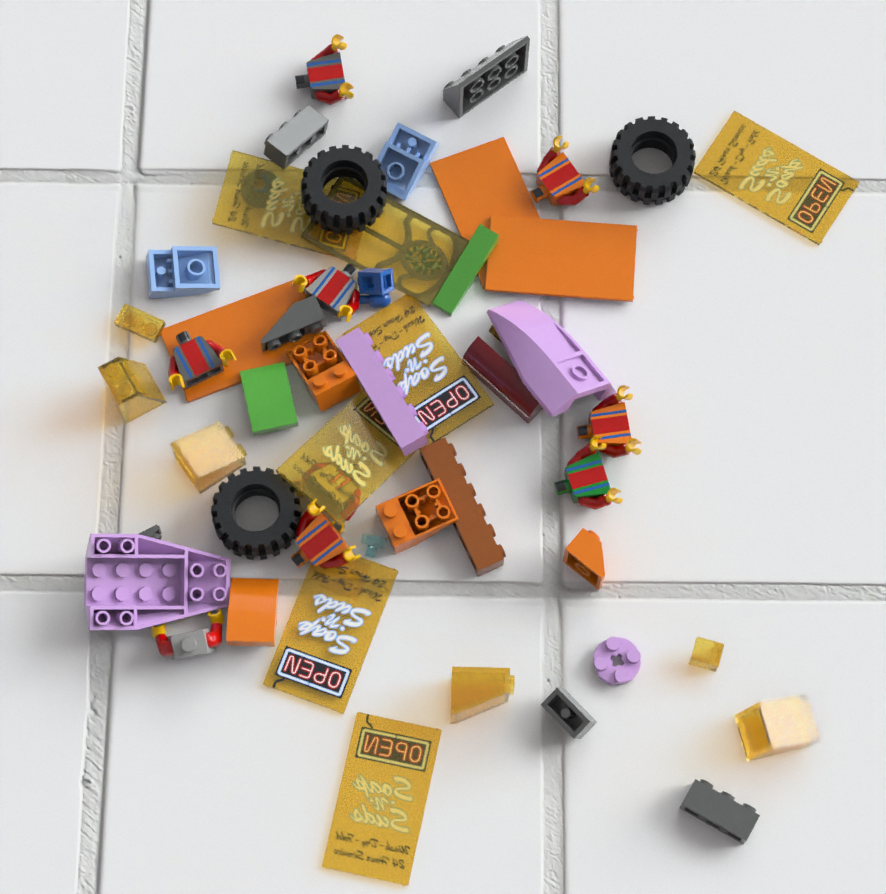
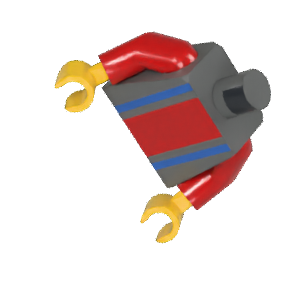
[295,34,354,105]
[168,331,237,391]

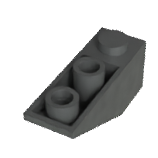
[261,295,326,352]

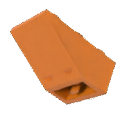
[286,331,361,412]
[375,478,459,554]

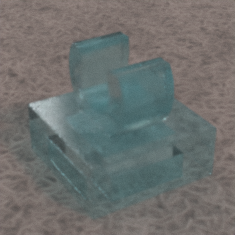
[360,532,388,558]

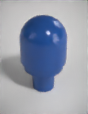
[359,293,391,308]

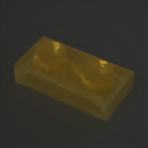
[114,304,166,343]

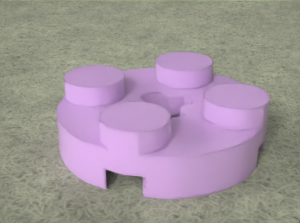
[593,637,641,685]

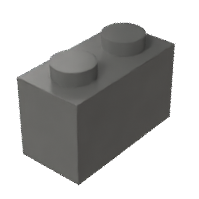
[541,687,597,739]

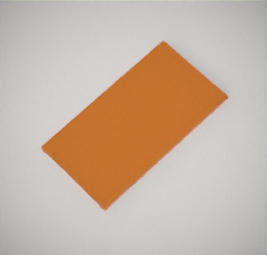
[430,137,540,290]
[484,215,638,302]
[160,280,321,403]

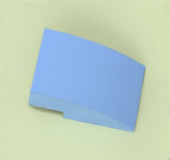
[377,122,439,201]
[146,246,220,298]

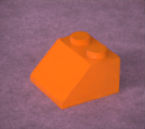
[563,528,605,590]

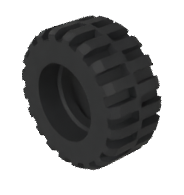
[609,116,696,205]
[301,145,387,235]
[211,466,302,560]

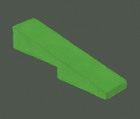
[432,224,499,316]

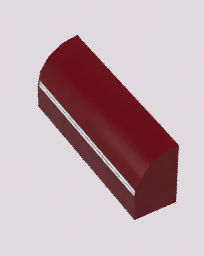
[462,336,543,424]

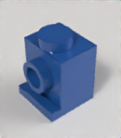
[357,268,394,295]

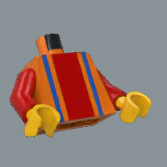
[530,136,599,206]
[577,385,642,458]
[291,499,361,569]

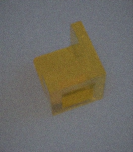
[688,637,724,672]

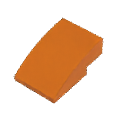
[226,578,279,647]

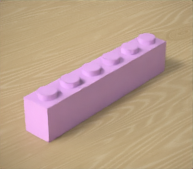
[335,327,429,457]

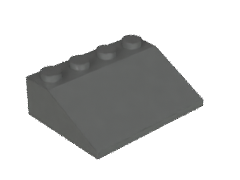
[443,36,530,118]

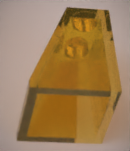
[98,357,167,424]
[170,421,247,494]
[450,666,515,724]
[734,695,820,761]

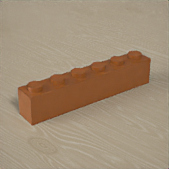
[420,438,506,577]

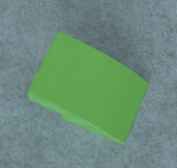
[240,362,298,436]

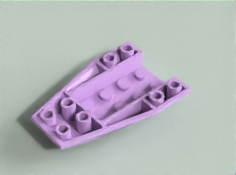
[486,300,616,417]
[84,534,231,630]

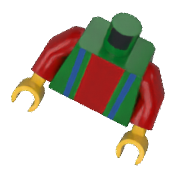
[554,436,623,510]

